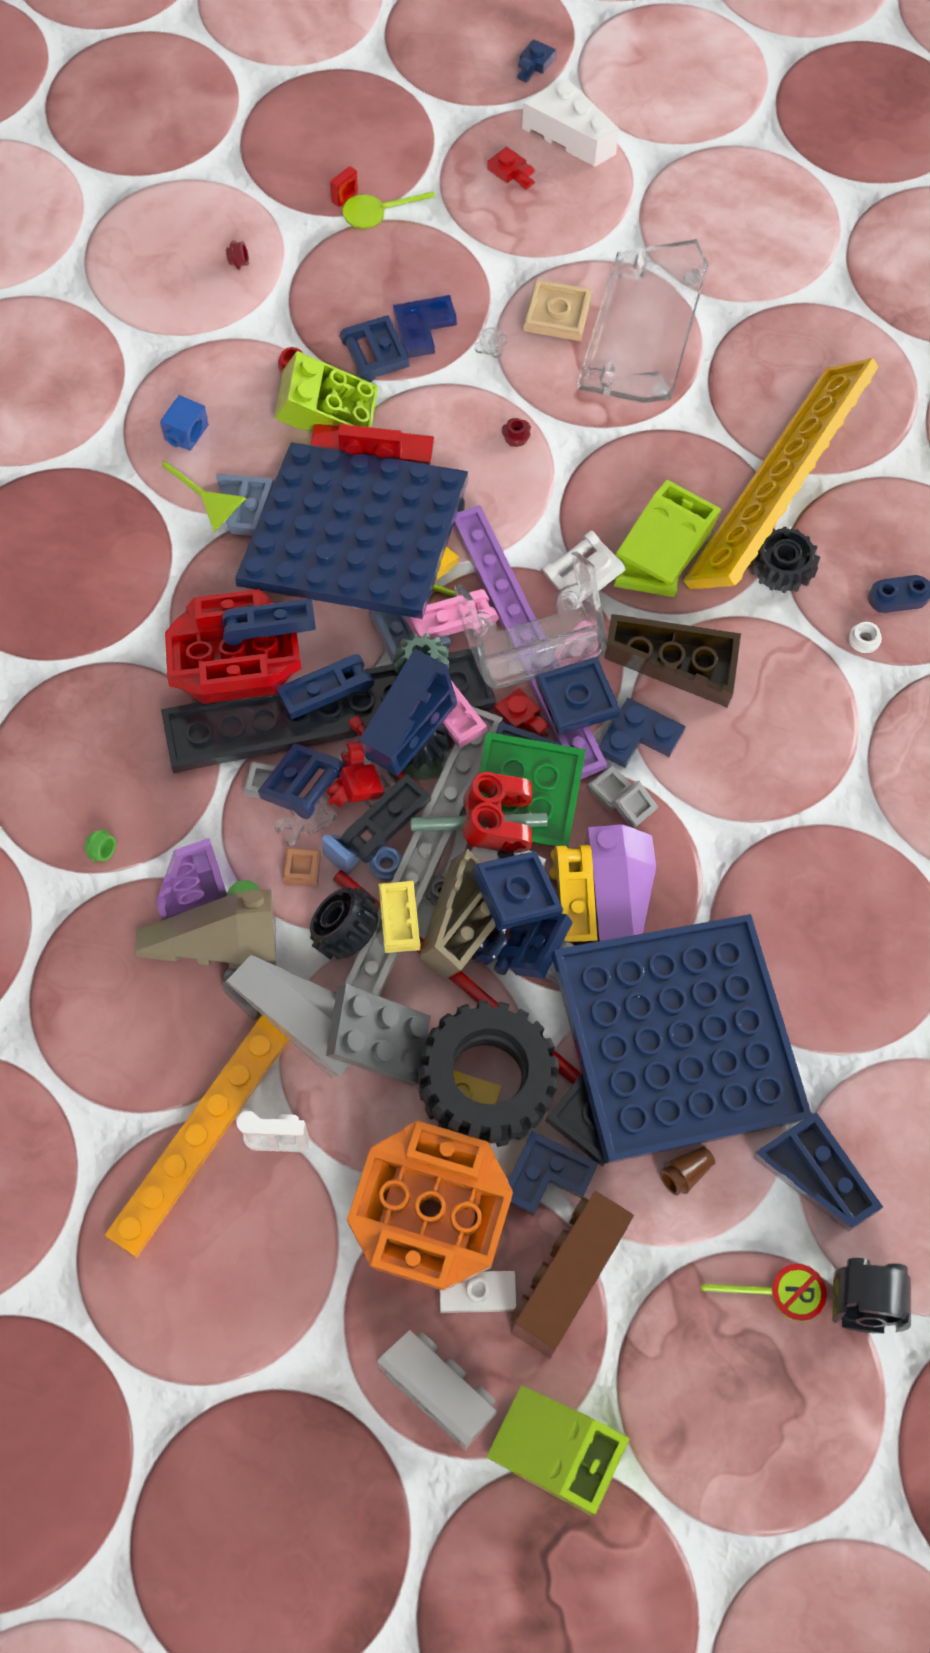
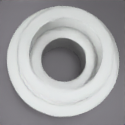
[849,622,882,653]

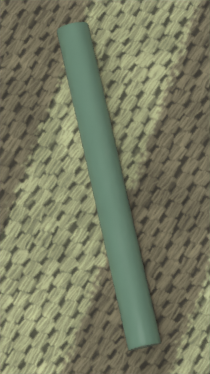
[411,813,548,831]

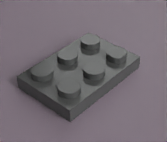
[326,984,430,1086]

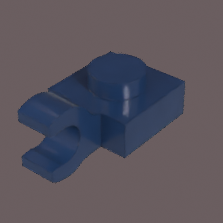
[517,39,556,83]

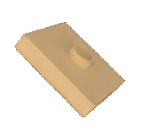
[524,279,593,341]

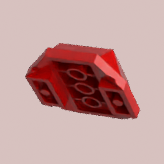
[165,589,302,704]

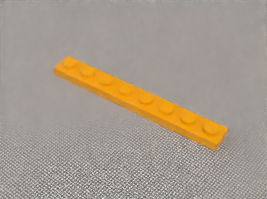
[104,1016,290,1258]

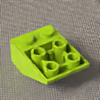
[274,351,378,431]
[616,480,721,586]
[486,1385,630,1516]

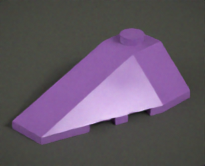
[585,824,656,942]

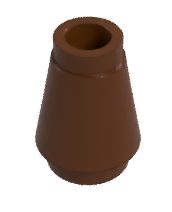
[660,1146,715,1196]

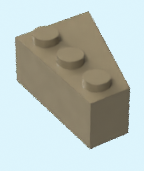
[418,849,496,980]

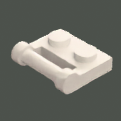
[541,530,626,609]
[236,1111,310,1153]

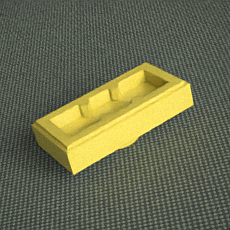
[379,881,420,953]

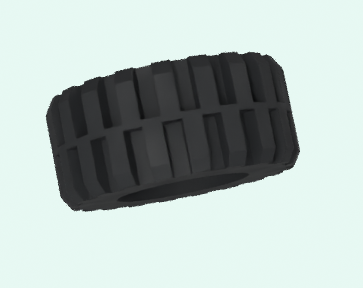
[417,1000,559,1147]

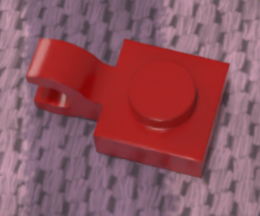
[487,146,535,189]
[494,688,548,737]
[339,741,384,803]

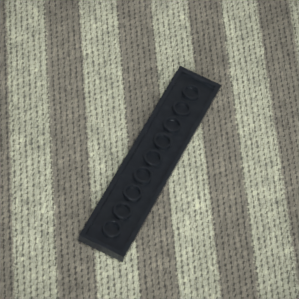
[161,646,496,773]

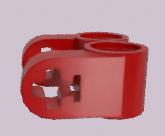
[462,772,532,853]

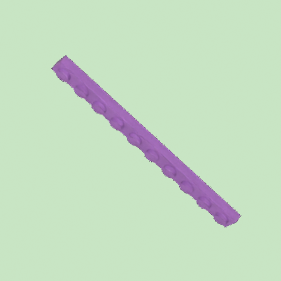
[453,505,607,779]

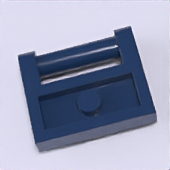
[339,315,409,382]
[258,743,346,819]

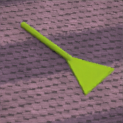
[162,462,246,532]

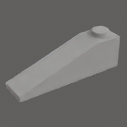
[226,955,350,1078]

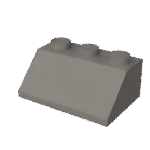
[377,1330,497,1451]

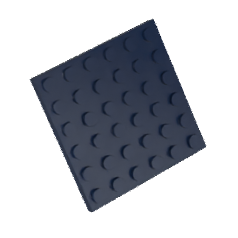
[235,442,468,619]
[551,914,812,1164]

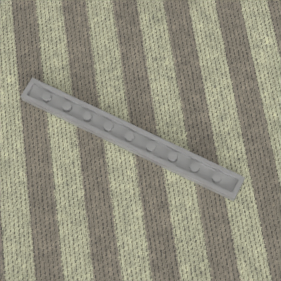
[345,707,503,996]

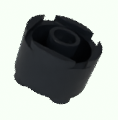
[832,1258,911,1334]

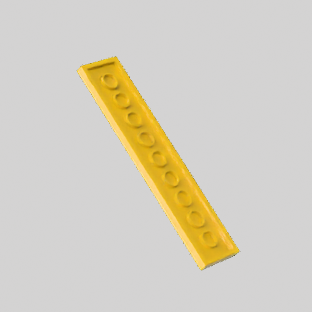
[683,358,879,590]

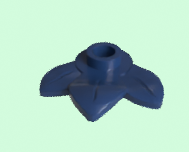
[472,926,507,965]

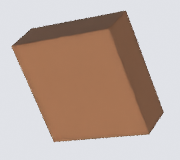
[283,848,321,886]

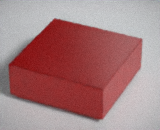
[330,166,358,207]

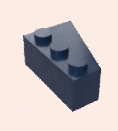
[359,648,458,776]
[754,1112,883,1232]

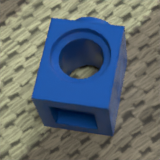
[160,395,209,451]

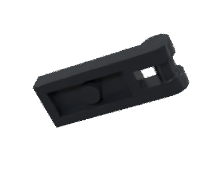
[340,774,431,863]

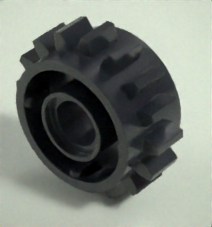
[750,527,820,593]
[310,887,378,960]

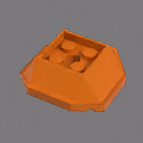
[347,1120,513,1291]

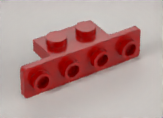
[310,424,434,465]

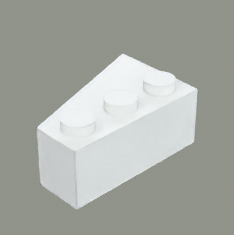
[522,79,619,167]

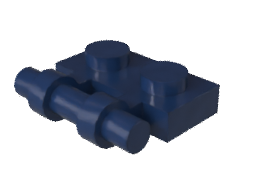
[494,913,573,979]

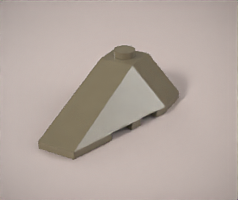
[135,889,276,969]

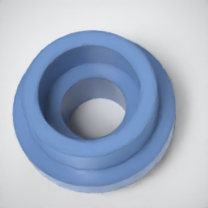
[370,847,403,881]

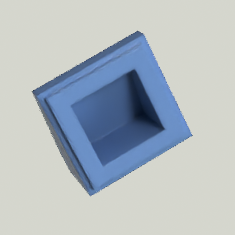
[322,835,360,875]

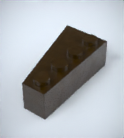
[604,614,741,708]

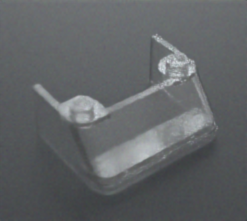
[454,551,607,689]

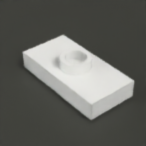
[440,1271,516,1313]

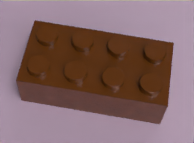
[510,1190,634,1359]

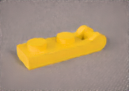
[554,845,597,942]

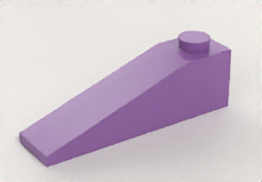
[156,838,227,920]

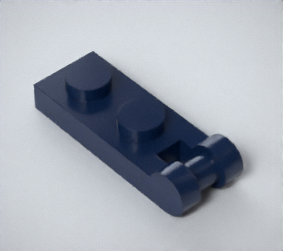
[222,599,316,645]
[276,654,375,720]

